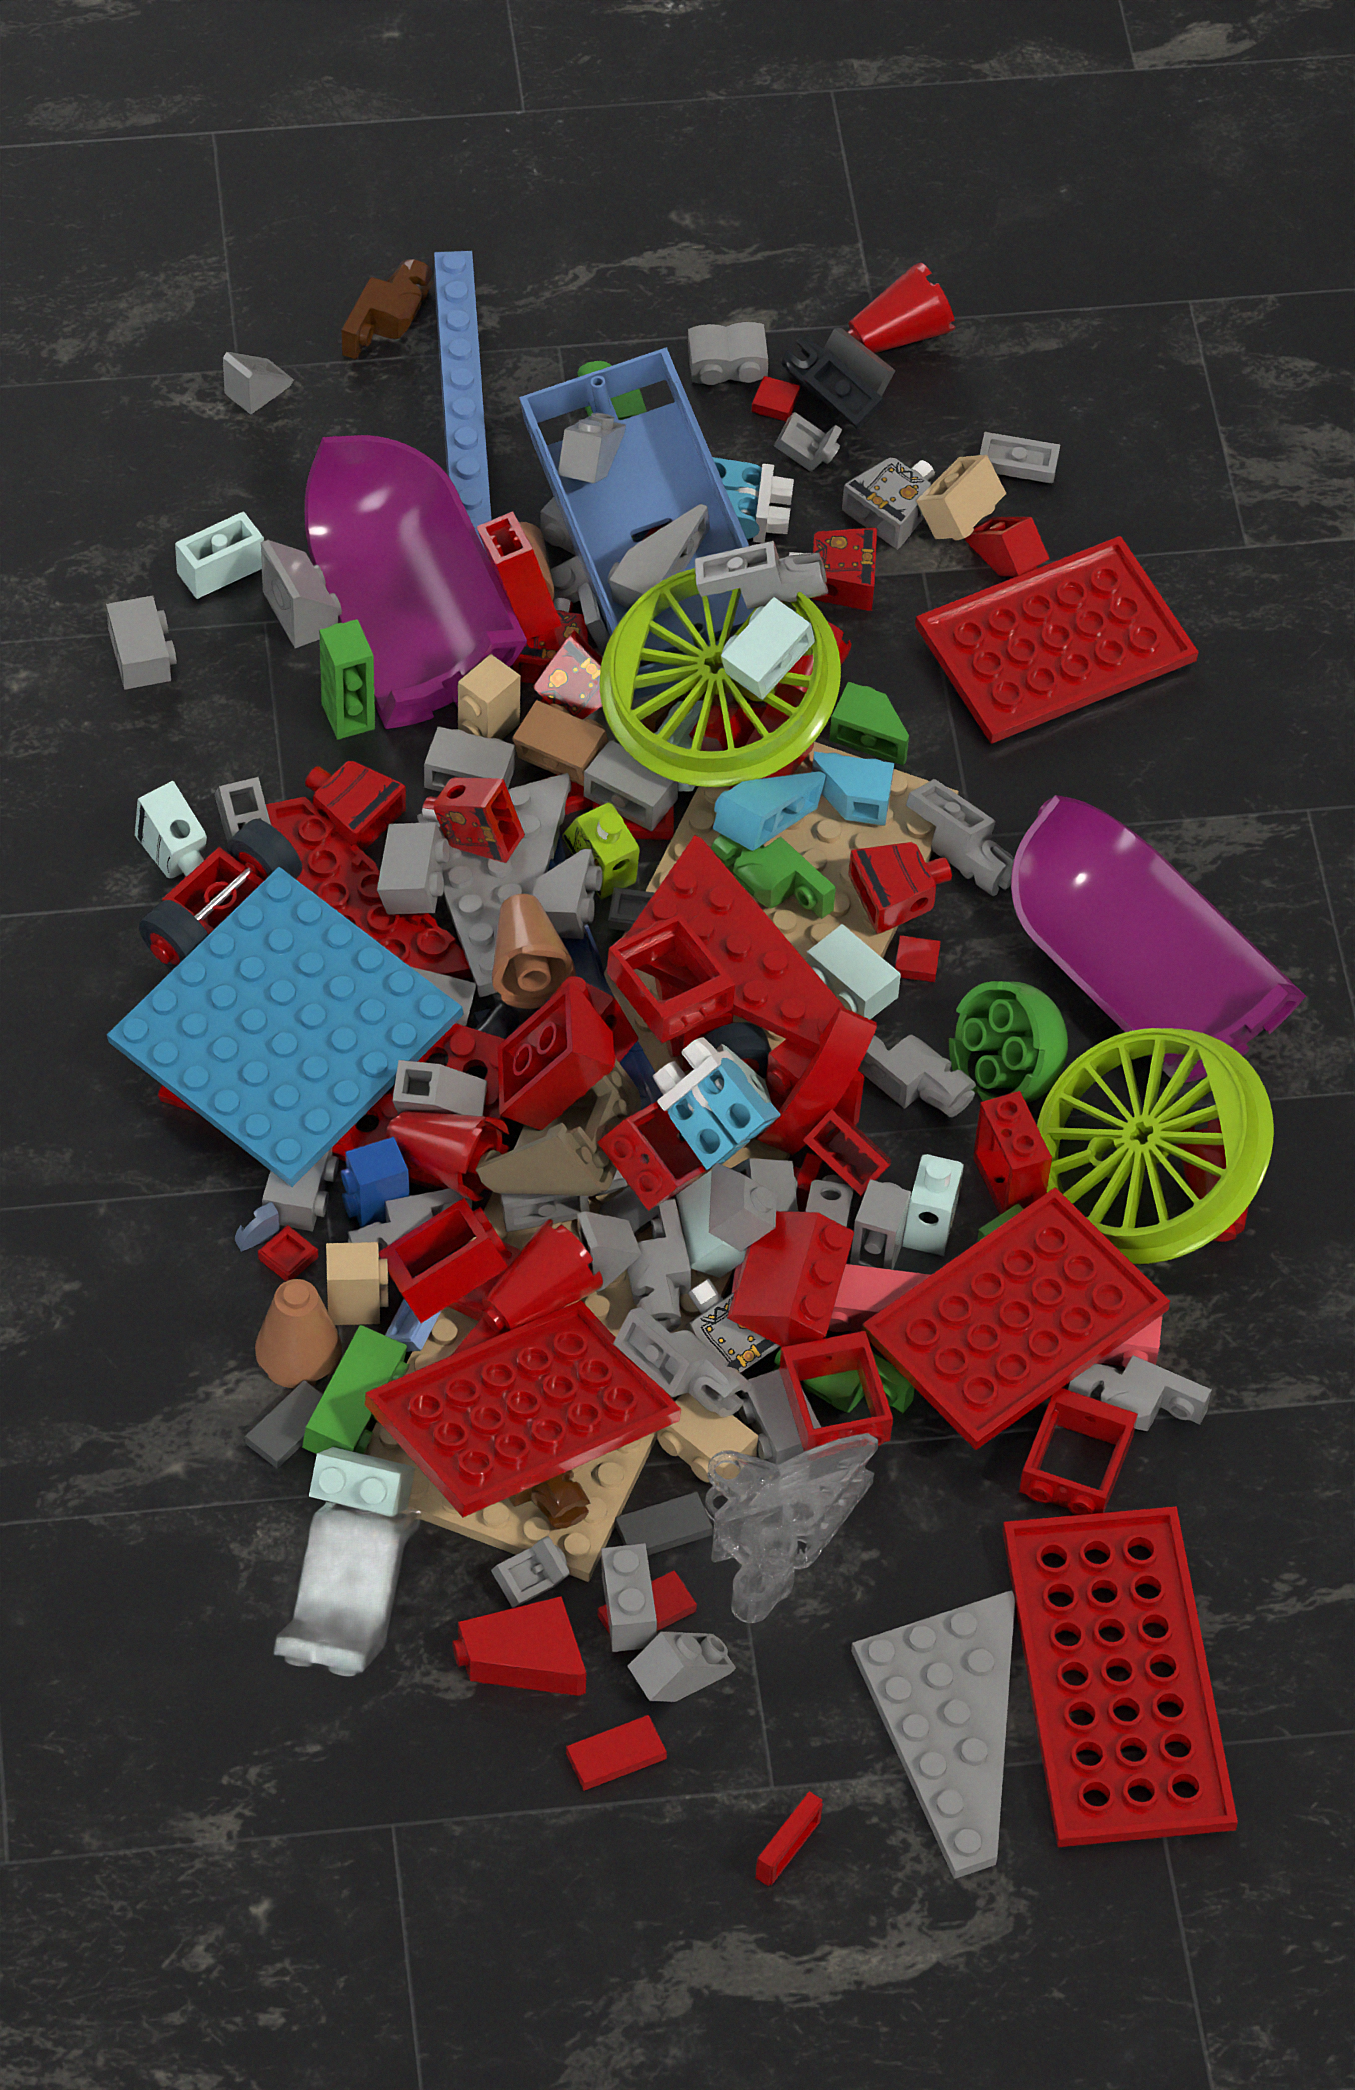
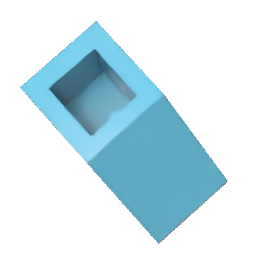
[812,751,894,826]

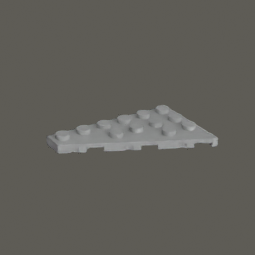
[417,773,572,997]
[851,1590,1015,1879]

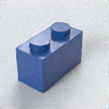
[341,1137,409,1228]

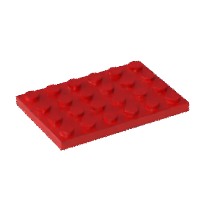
[915,536,1199,744]
[861,1187,1170,1450]
[364,1300,681,1518]

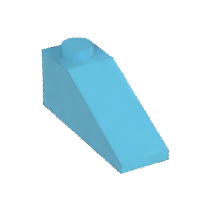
[713,771,826,851]

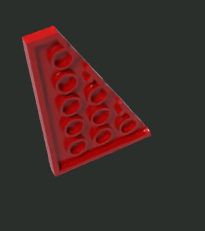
[266,797,472,979]
[625,835,845,1053]

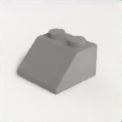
[261,540,342,648]

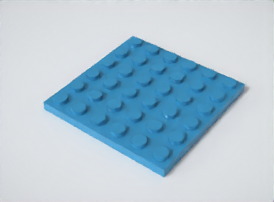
[107,867,464,1187]

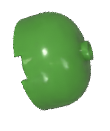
[949,981,1068,1104]

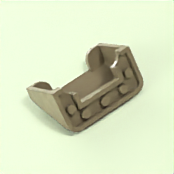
[476,1059,641,1196]

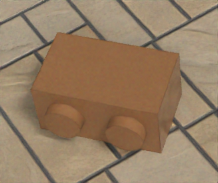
[512,700,609,786]

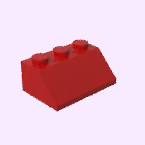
[497,982,616,1131]
[727,1211,855,1347]

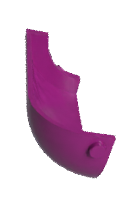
[305,435,527,729]
[1011,795,1306,1083]

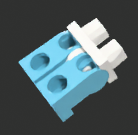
[712,457,794,543]
[652,1037,781,1170]

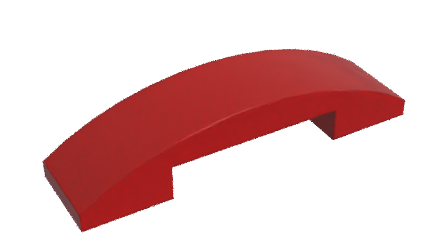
[756,1006,877,1155]

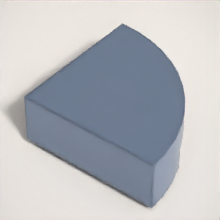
[235,1202,279,1252]

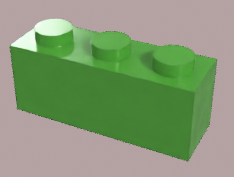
[319,619,375,740]
[302,1325,410,1454]

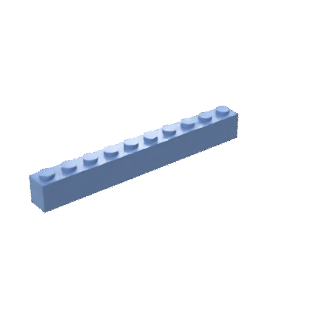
[434,251,491,558]

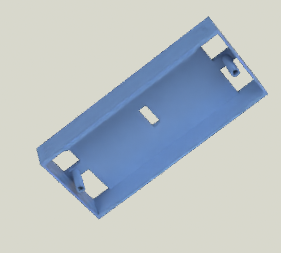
[519,347,755,700]

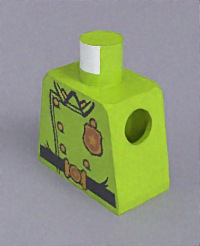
[562,802,640,899]

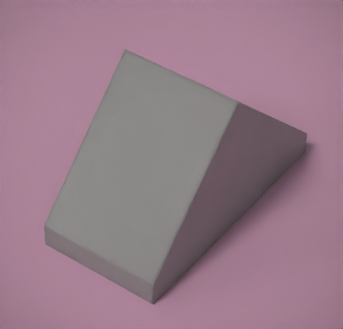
[223,352,294,415]
[577,1211,642,1292]

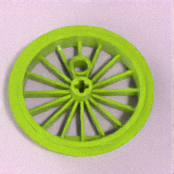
[599,568,841,787]
[1037,1028,1274,1264]

